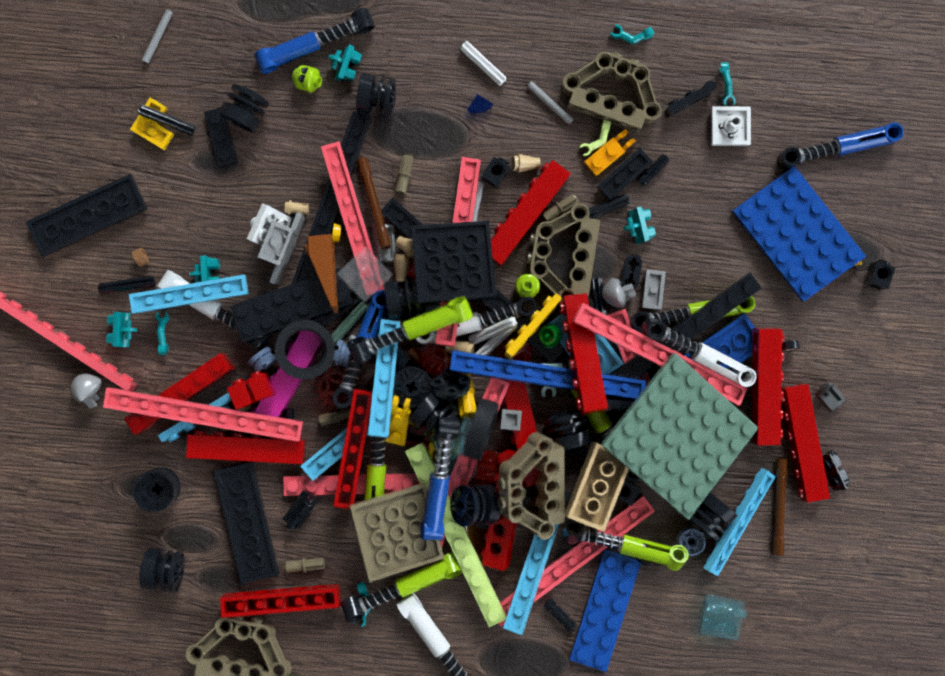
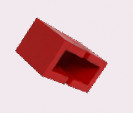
[227,371,276,410]

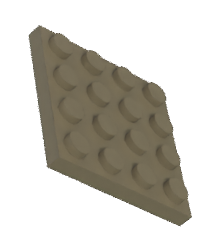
[349,483,444,582]

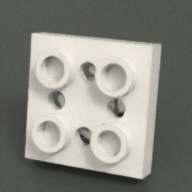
[711,106,751,146]
[247,203,293,246]

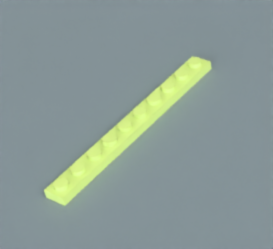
[405,442,507,627]

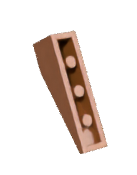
[305,234,338,314]

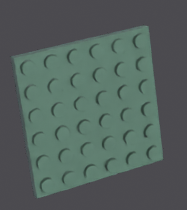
[600,353,758,520]

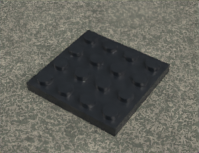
[411,220,496,304]

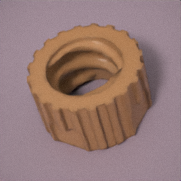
[132,248,149,267]

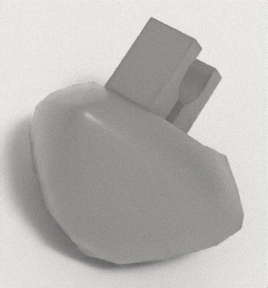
[602,278,637,308]
[70,374,102,409]

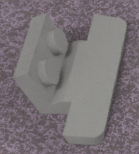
[257,212,305,285]

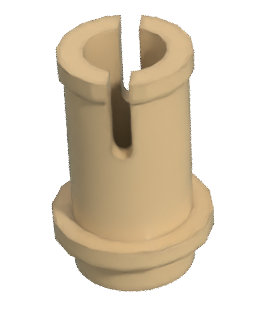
[285,200,309,216]

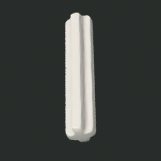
[460,41,506,86]
[468,317,517,345]
[475,326,518,356]

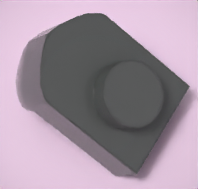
[816,382,847,413]

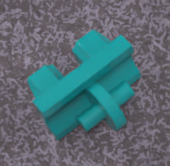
[328,44,362,82]
[623,206,656,245]
[189,255,221,283]
[106,312,137,347]

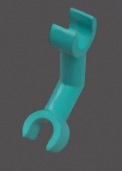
[610,24,655,44]
[719,62,736,106]
[155,311,170,355]
[353,581,371,627]

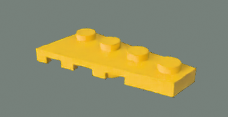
[505,293,562,359]

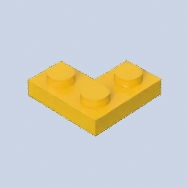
[130,97,174,151]

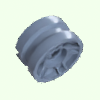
[333,340,352,368]
[247,347,277,373]
[676,527,706,556]

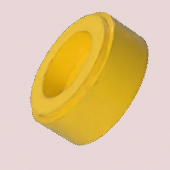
[332,223,342,243]

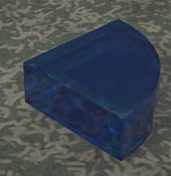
[467,94,493,114]

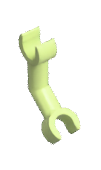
[579,120,611,157]

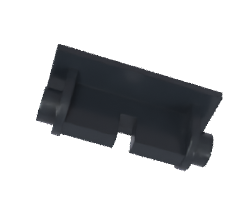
[822,450,850,491]
[282,490,319,531]

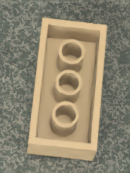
[565,441,629,532]

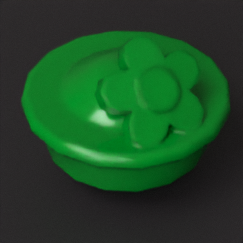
[539,324,561,348]

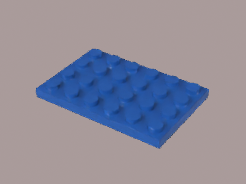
[732,166,866,303]

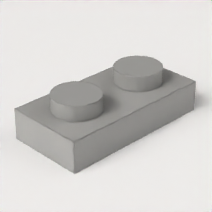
[641,270,666,310]

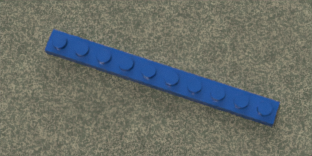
[449,350,646,400]

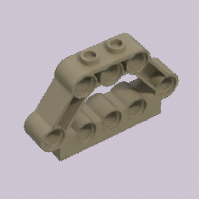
[561,52,662,133]
[527,203,600,302]
[497,432,565,540]
[186,616,292,676]

